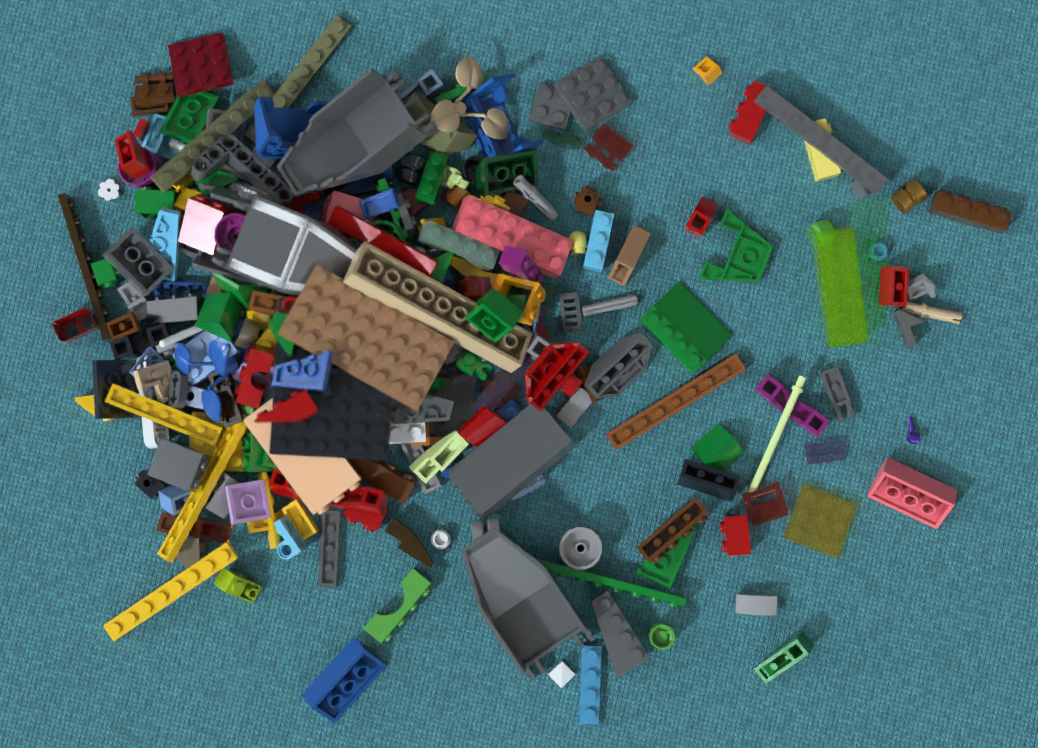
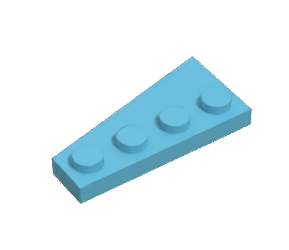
[149,207,181,282]

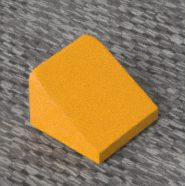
[693,56,722,85]

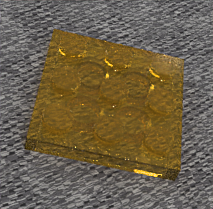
[782,484,857,559]

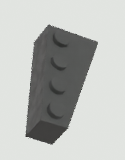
[591,590,650,678]

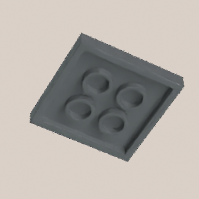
[554,56,632,132]

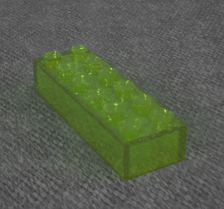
[811,226,869,348]

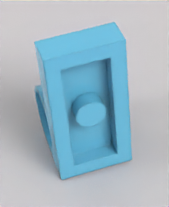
[274,516,308,560]

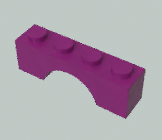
[753,374,830,437]

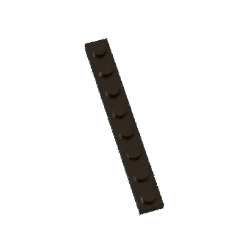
[58,193,112,342]

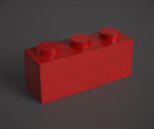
[728,81,775,145]

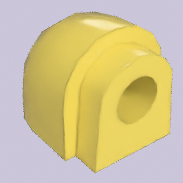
[568,231,588,255]

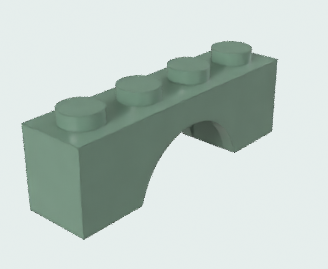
[417,220,500,271]

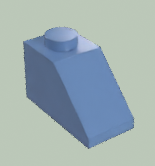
[158,485,191,516]

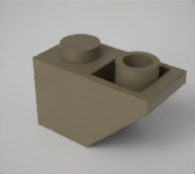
[176,537,206,568]

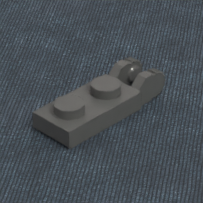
[819,366,854,422]

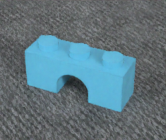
[583,210,614,273]

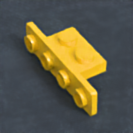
[247,472,281,549]

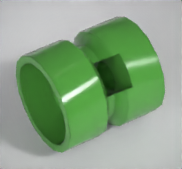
[648,622,675,650]

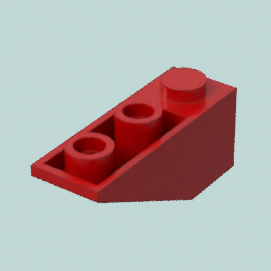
[254,389,319,424]

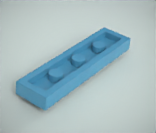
[579,645,601,725]

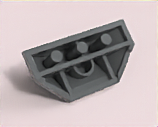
[585,333,653,399]

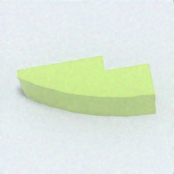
[409,431,468,484]

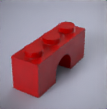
[234,343,276,409]

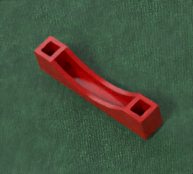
[268,469,388,517]

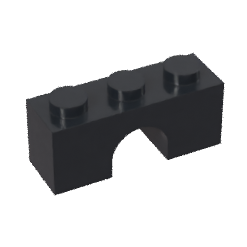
[109,323,172,360]

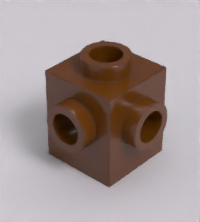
[573,186,602,218]

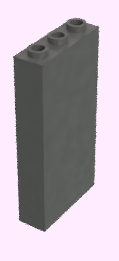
[447,404,575,520]

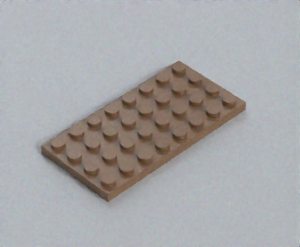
[278,265,454,411]

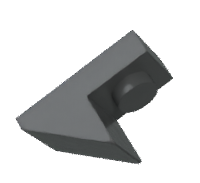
[893,310,924,349]

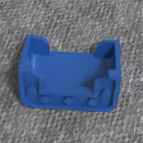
[255,97,329,159]

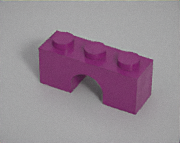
[499,246,543,284]

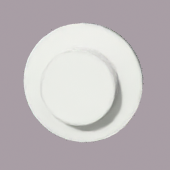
[431,530,450,549]

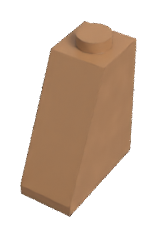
[608,225,651,287]

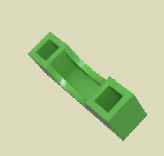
[363,568,432,643]

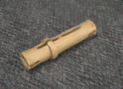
[902,301,962,324]

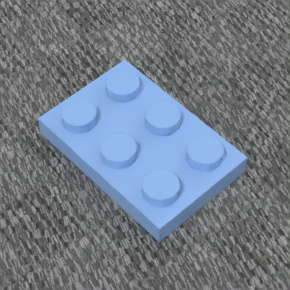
[172,331,240,387]

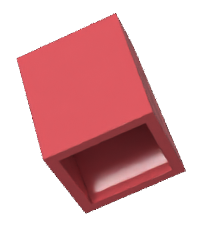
[320,191,378,243]

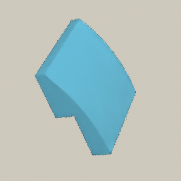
[142,113,187,159]

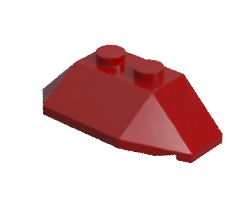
[525,341,590,411]

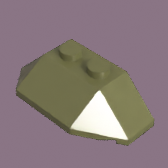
[405,91,478,154]

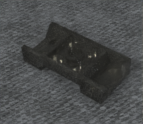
[430,361,477,439]

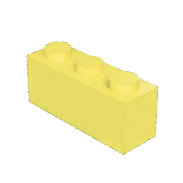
[804,118,842,182]

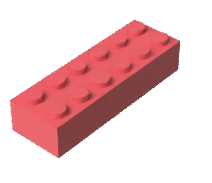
[452,195,573,278]

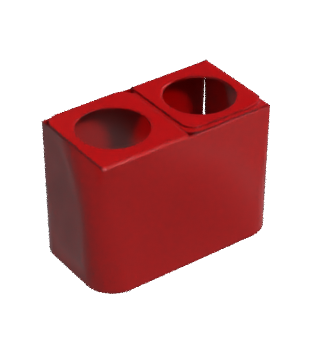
[52,308,99,343]

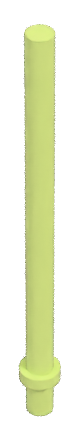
[748,375,806,494]

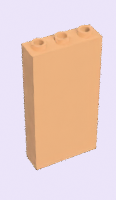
[243,398,362,515]

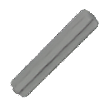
[582,295,638,317]

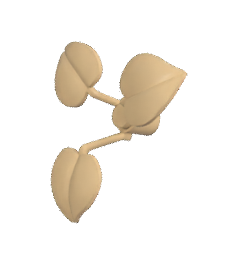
[428,56,508,140]

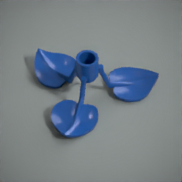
[174,341,238,422]

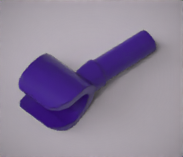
[907,417,921,445]

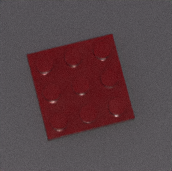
[168,32,234,98]

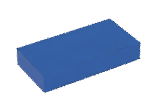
[359,188,401,220]

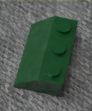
[476,148,538,196]

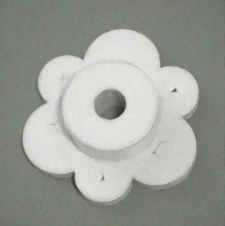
[98,179,120,201]

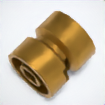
[890,179,927,214]

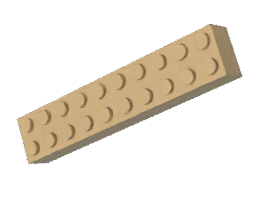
[343,242,532,373]

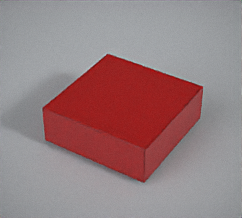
[133,119,150,142]

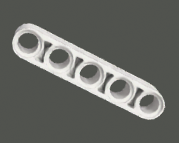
[136,354,169,449]

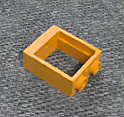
[493,274,546,326]

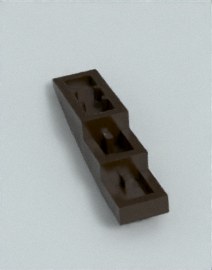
[208,372,244,428]

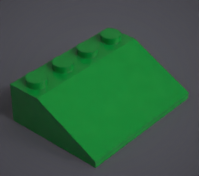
[638,282,732,376]

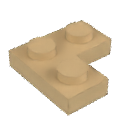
[133,360,172,403]

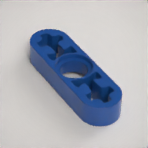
[153,281,208,299]

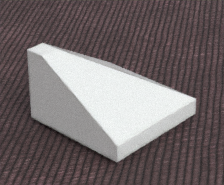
[548,661,575,688]

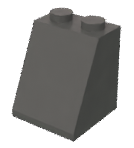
[147,438,209,492]

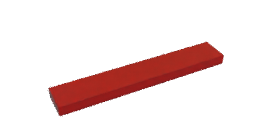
[328,205,438,278]

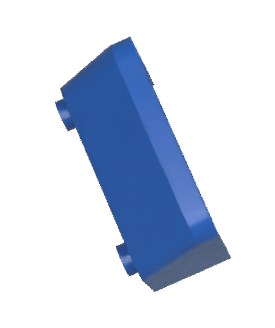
[462,73,544,158]

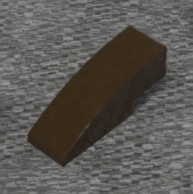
[385,518,433,568]

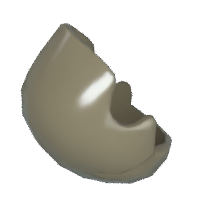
[235,318,259,348]

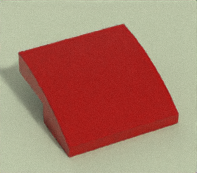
[458,405,508,447]

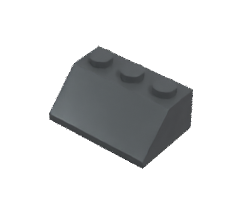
[102,227,174,296]

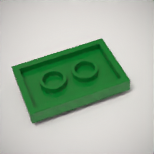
[160,92,219,144]

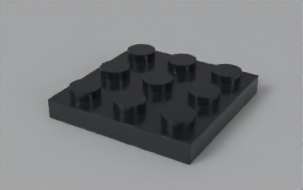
[92,360,142,419]

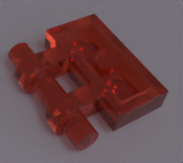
[584,123,633,172]

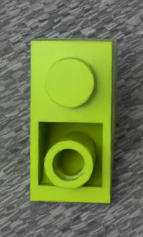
[213,567,262,603]

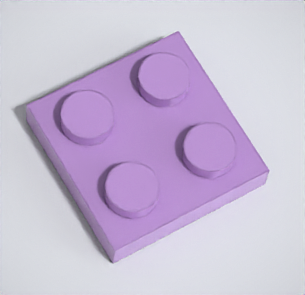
[225,479,271,525]

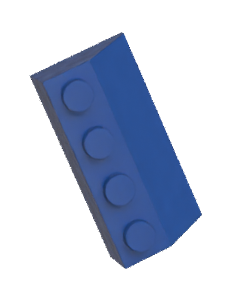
[301,637,387,723]

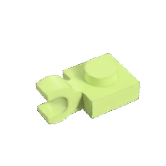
[441,166,469,189]

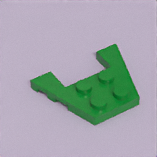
[699,209,773,283]

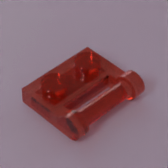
[741,481,789,527]

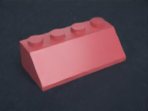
[867,457,957,529]

